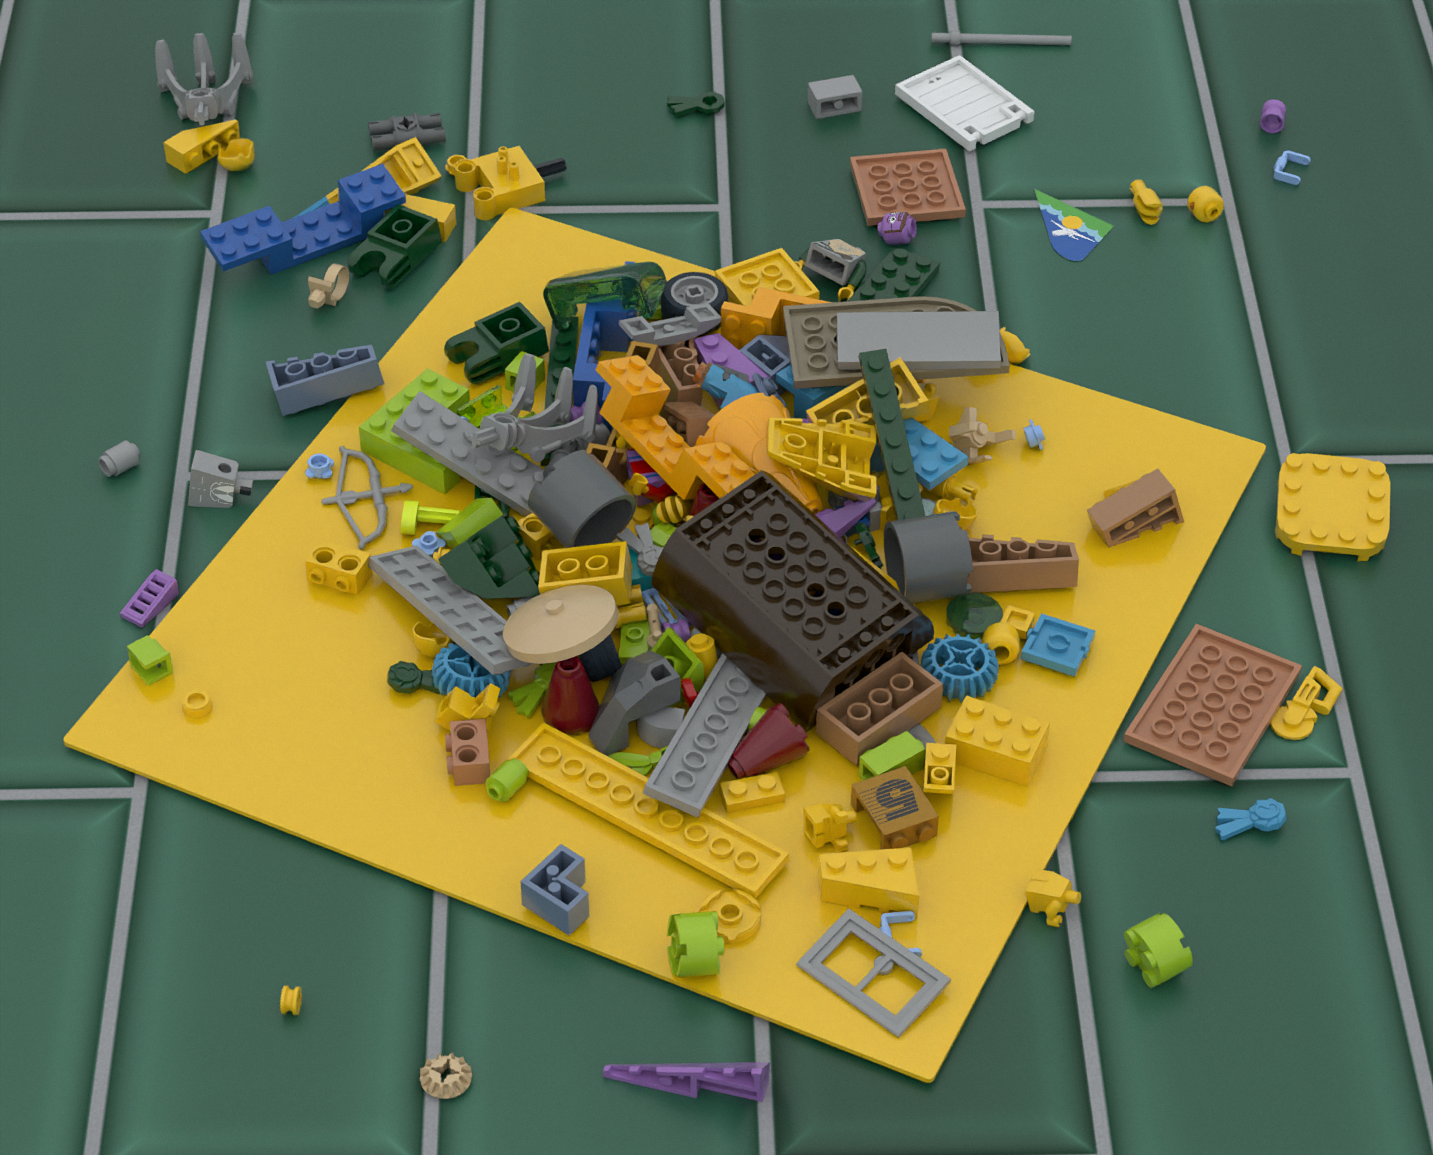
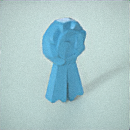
[1215,798,1287,840]

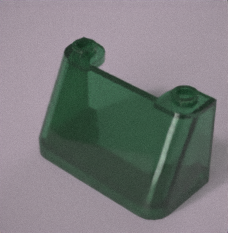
[543,262,667,329]

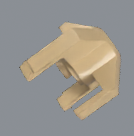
[949,407,1015,465]

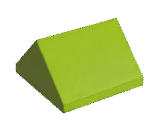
[436,498,503,549]
[651,627,705,708]

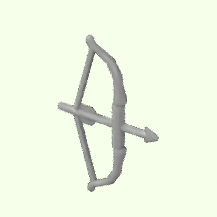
[321,446,413,550]

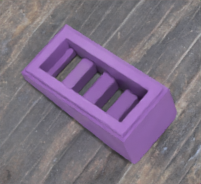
[120,569,179,628]

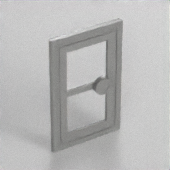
[796,908,951,1038]

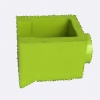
[127,635,173,686]

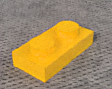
[719,772,785,813]

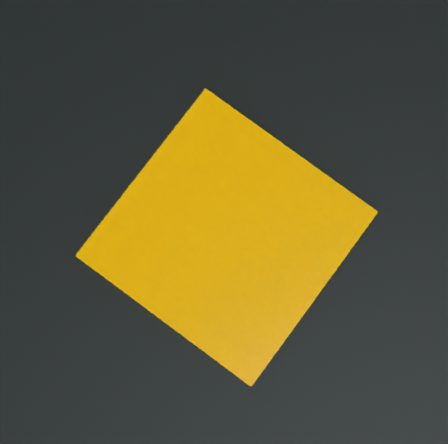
[63,208,1266,1083]

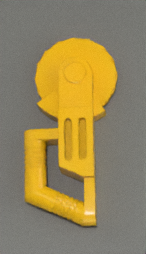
[1270,666,1343,740]

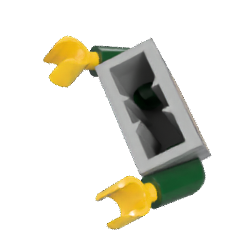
[794,239,867,302]

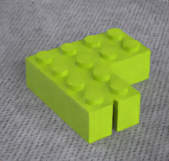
[359,368,471,494]

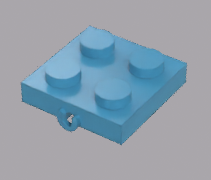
[1021,613,1095,677]

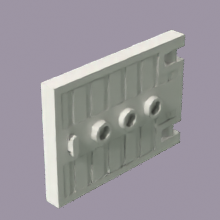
[895,55,1035,151]

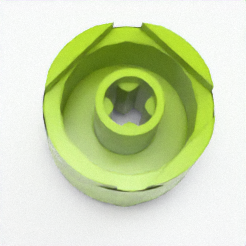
[667,911,724,977]
[1123,913,1193,988]

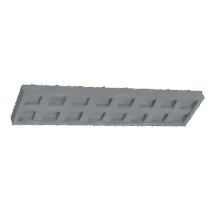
[368,545,534,675]

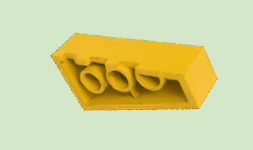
[806,357,929,426]

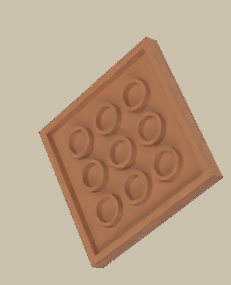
[850,149,966,226]

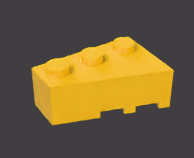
[818,848,919,919]

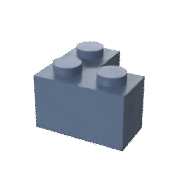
[520,844,589,935]

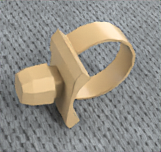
[308,264,349,308]

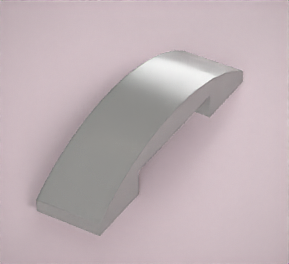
[619,303,722,346]

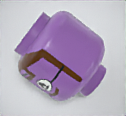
[878,212,917,245]

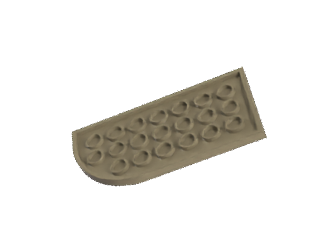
[783,296,1010,389]

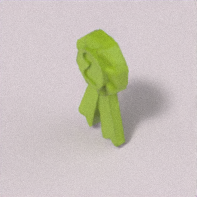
[508,662,557,718]

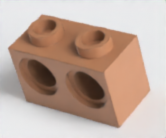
[445,719,490,786]

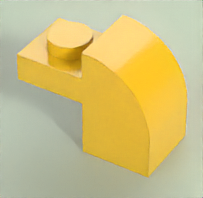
[435,683,500,732]

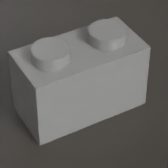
[807,75,862,119]

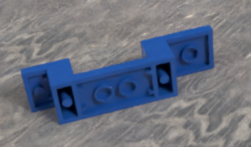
[200,164,406,275]
[573,261,640,434]

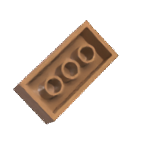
[816,652,943,766]

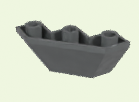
[589,650,680,756]

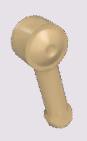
[645,604,664,651]

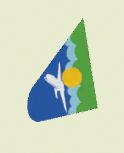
[1034,189,1114,261]

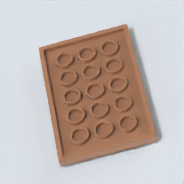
[1123,624,1302,786]

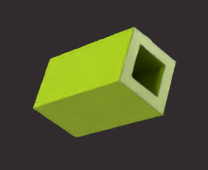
[859,731,926,780]

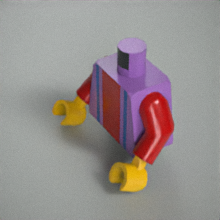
[616,432,678,506]

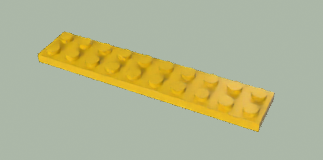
[508,722,789,899]

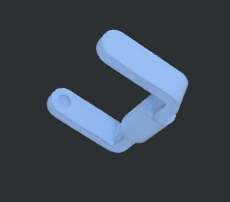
[1273,151,1311,185]
[879,911,922,957]

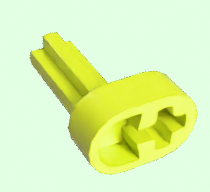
[401,500,460,535]

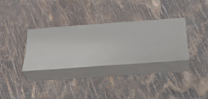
[836,311,1001,370]

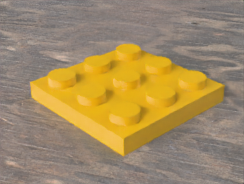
[715,248,819,306]

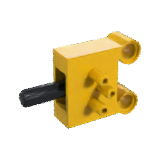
[454,146,567,220]

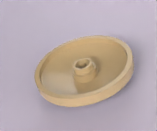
[503,585,619,664]

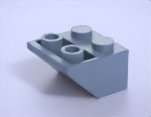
[739,335,791,396]

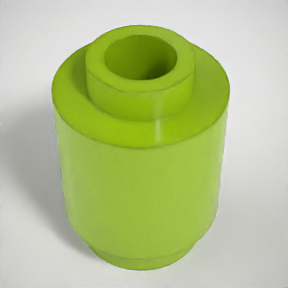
[485,759,529,802]

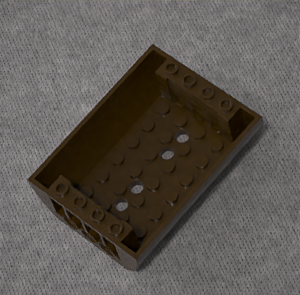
[651,470,934,733]

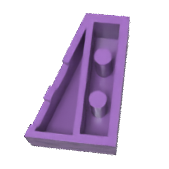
[694,333,771,410]

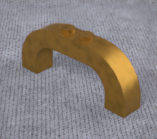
[586,341,660,485]

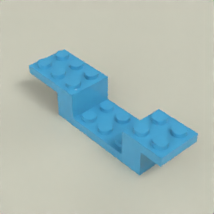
[776,365,968,490]

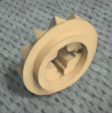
[420,1052,472,1099]

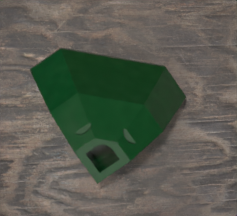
[438,513,540,599]

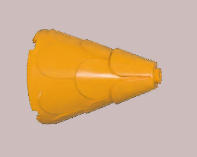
[695,393,823,514]

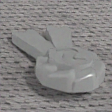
[617,523,664,577]

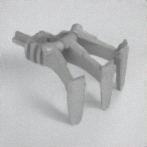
[155,33,253,125]
[468,354,598,462]

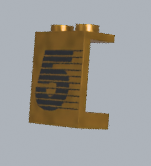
[851,766,939,850]

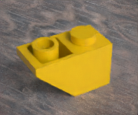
[923,743,956,794]

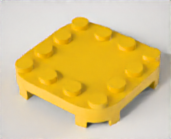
[1275,453,1390,561]

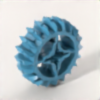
[920,633,999,703]
[432,643,511,697]

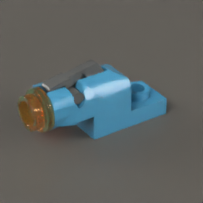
[692,362,759,412]

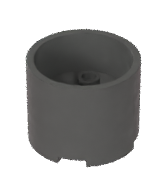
[528,450,636,548]
[884,511,973,604]

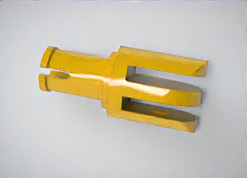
[1129,180,1163,225]
[921,474,978,504]
[656,495,693,523]

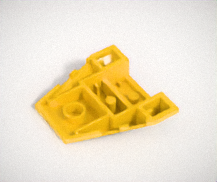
[767,418,876,502]

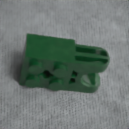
[348,204,442,289]
[444,301,549,384]

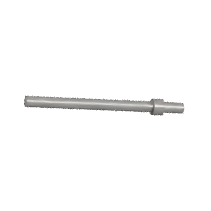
[931,31,1072,45]

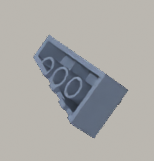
[266,345,384,416]

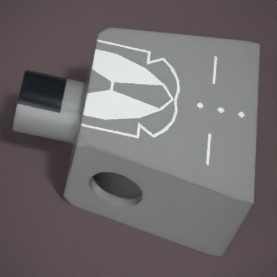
[188,450,253,508]

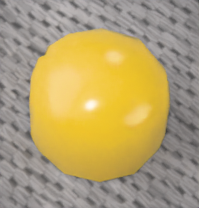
[218,139,255,172]
[999,327,1030,365]
[933,498,978,531]
[412,621,457,657]

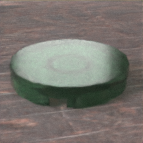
[946,593,1003,640]

